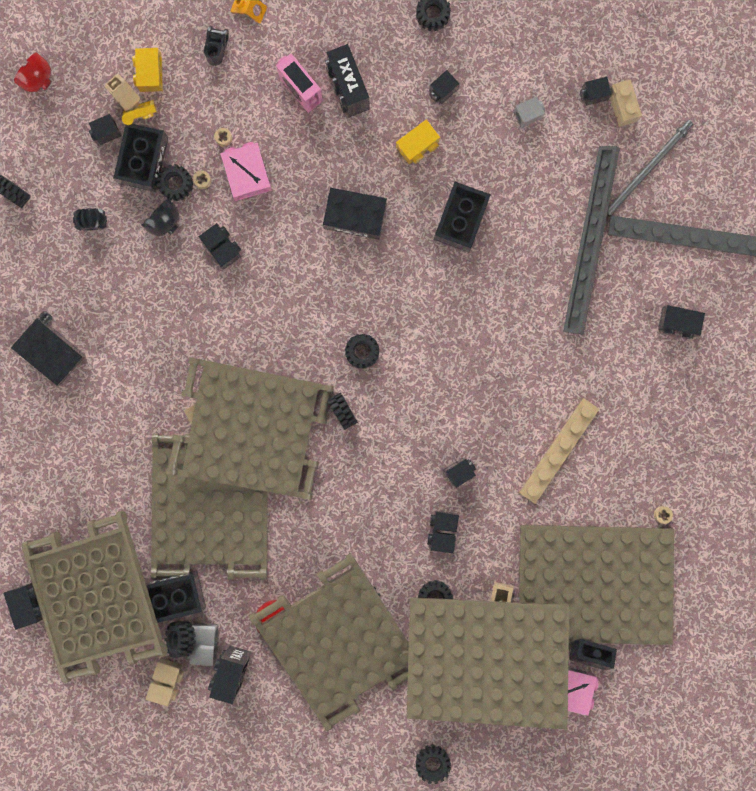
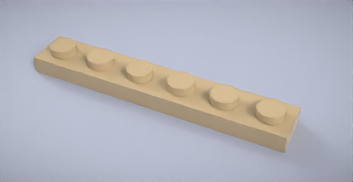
[519,398,599,504]

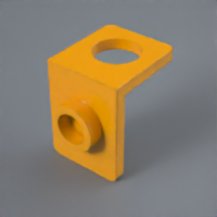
[230,0,267,23]

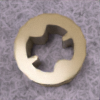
[214,128,232,147]
[193,171,211,189]
[654,506,673,524]

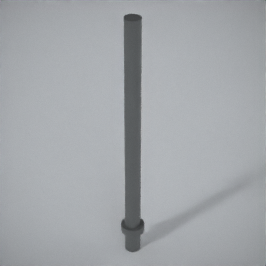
[607,120,693,217]

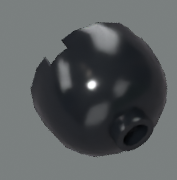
[141,198,179,236]

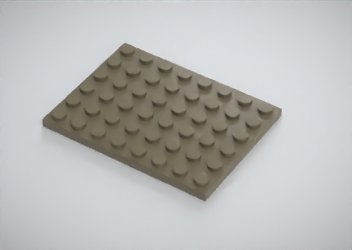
[519,525,674,645]
[406,597,569,730]

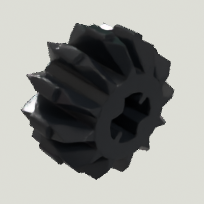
[73,208,107,231]

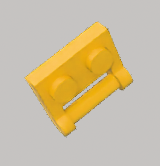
[122,99,156,125]

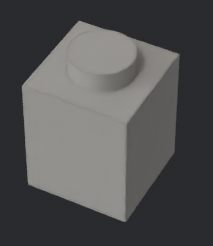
[514,96,545,128]

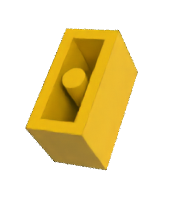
[132,48,163,92]
[396,119,440,165]

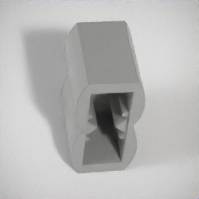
[187,623,218,666]

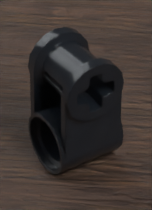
[204,26,229,66]

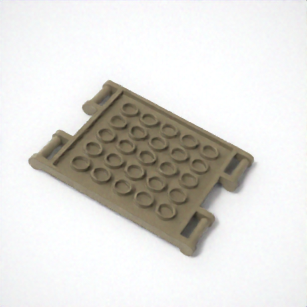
[165,357,334,500]
[150,433,268,580]
[22,511,167,683]
[249,553,409,732]

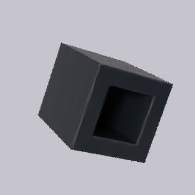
[429,70,460,104]
[580,77,612,106]
[89,114,121,145]

